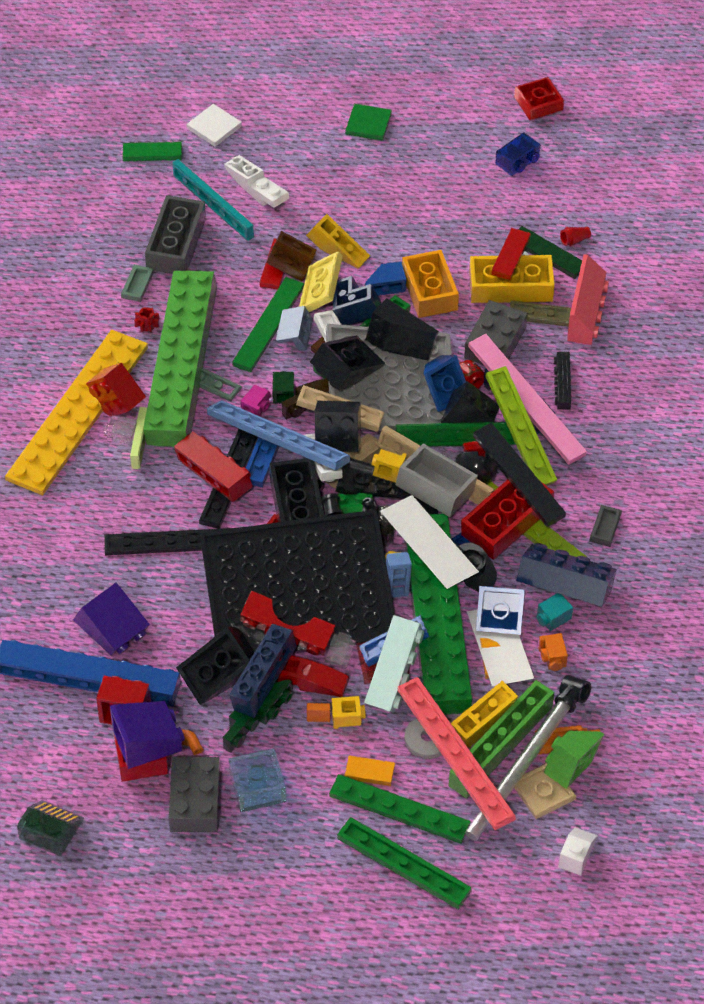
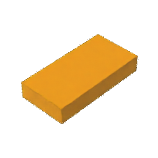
[345,755,395,786]

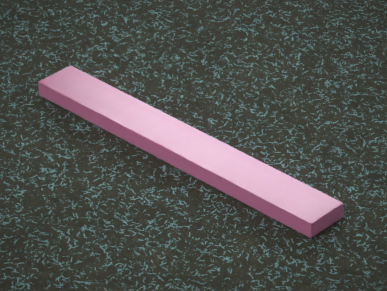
[468,334,587,465]

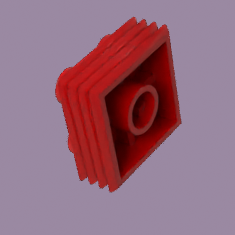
[514,77,565,120]

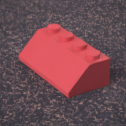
[567,254,609,345]

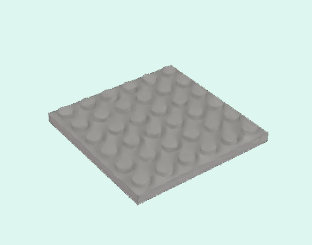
[326,324,452,431]

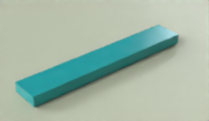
[173,159,254,241]

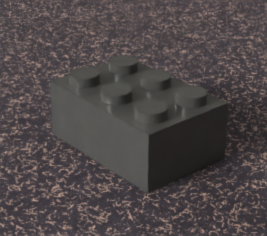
[464,300,527,364]
[168,757,220,832]

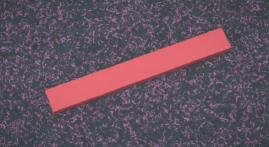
[398,677,516,830]

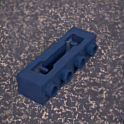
[229,624,297,717]

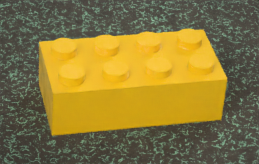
[469,255,554,303]

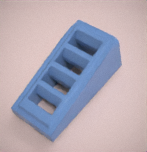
[386,552,412,598]

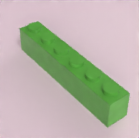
[449,680,555,799]

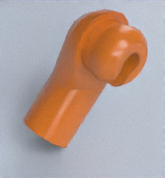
[181,729,204,755]

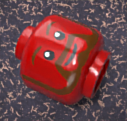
[460,360,485,389]

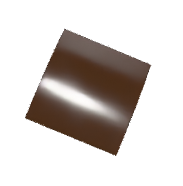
[266,231,317,281]

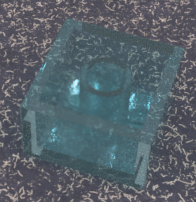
[228,748,286,813]

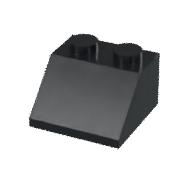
[441,381,499,423]

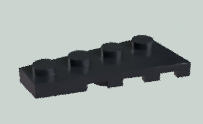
[335,458,420,500]

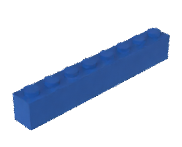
[0,639,181,707]

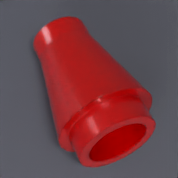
[560,226,591,247]

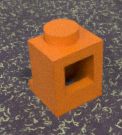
[538,633,568,671]

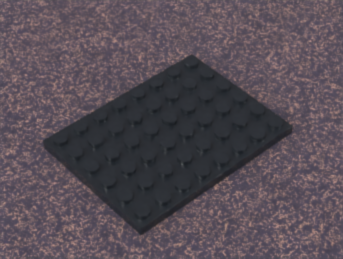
[200,509,395,654]

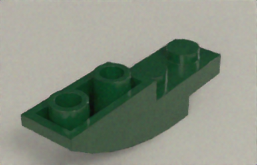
[223,679,293,753]

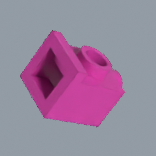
[240,384,271,417]

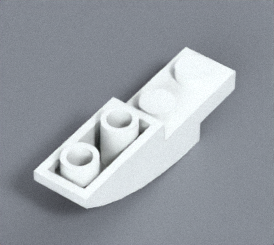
[224,155,290,208]

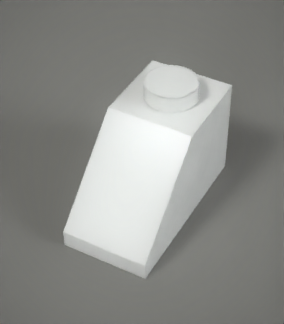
[558,827,598,876]

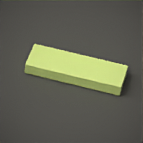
[130,407,147,469]

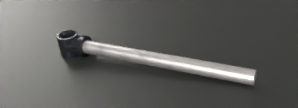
[465,675,591,841]

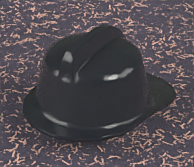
[458,543,497,592]

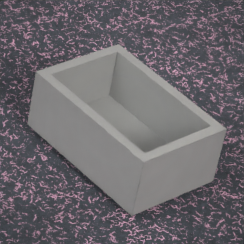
[395,444,478,517]

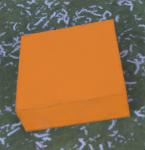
[307,703,330,722]

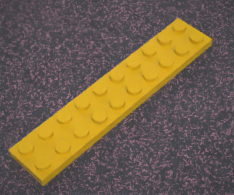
[5,329,148,496]

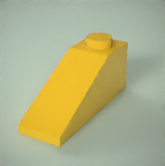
[306,214,370,269]
[451,680,518,749]

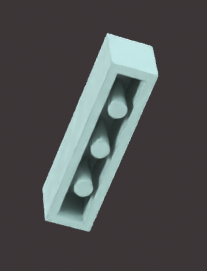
[364,615,424,713]

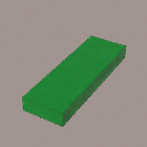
[122,142,182,162]

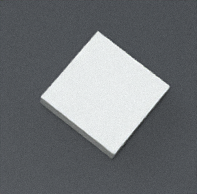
[187,104,242,147]

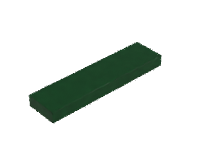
[518,226,582,279]

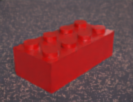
[461,479,554,560]

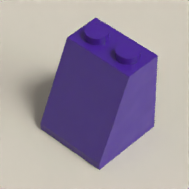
[73,582,150,656]
[110,701,184,769]

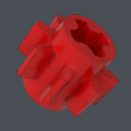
[134,307,160,332]

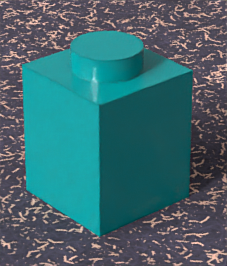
[536,593,573,631]

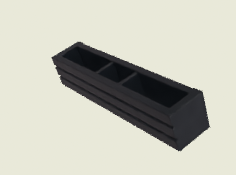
[554,352,571,410]

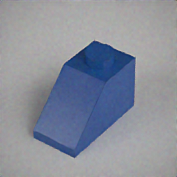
[365,261,406,296]

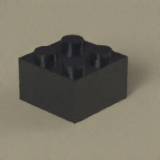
[314,400,361,452]

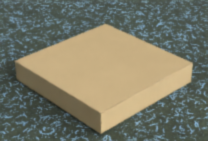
[514,763,577,819]

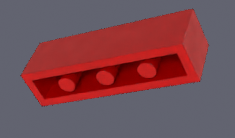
[174,432,252,502]

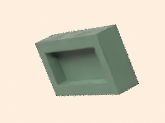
[121,264,154,302]

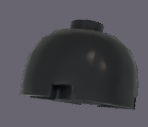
[456,451,498,484]

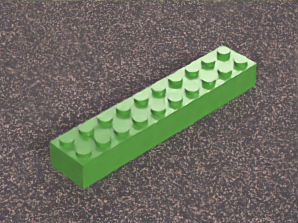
[143,271,217,447]

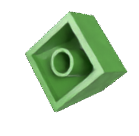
[544,731,604,789]

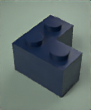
[333,276,381,325]

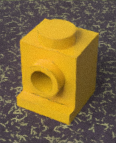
[371,449,407,483]
[332,696,366,729]

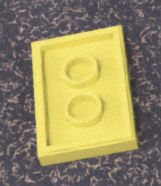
[299,251,343,312]

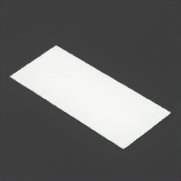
[380,495,479,589]
[467,610,534,686]

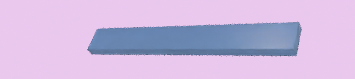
[207,400,350,470]

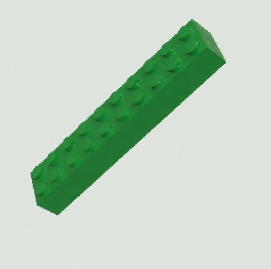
[404,514,472,715]

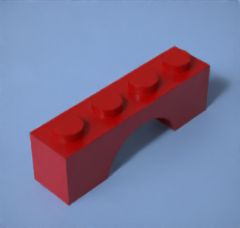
[240,590,335,656]

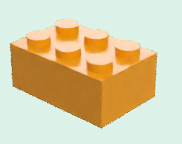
[402,250,459,318]

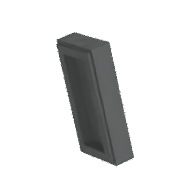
[589,505,622,547]

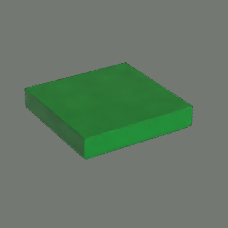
[345,103,392,141]

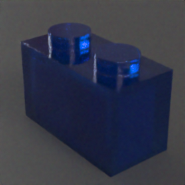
[495,132,541,176]

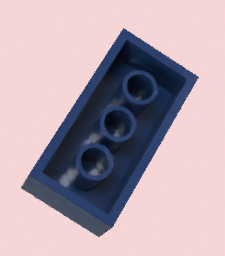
[516,543,617,607]

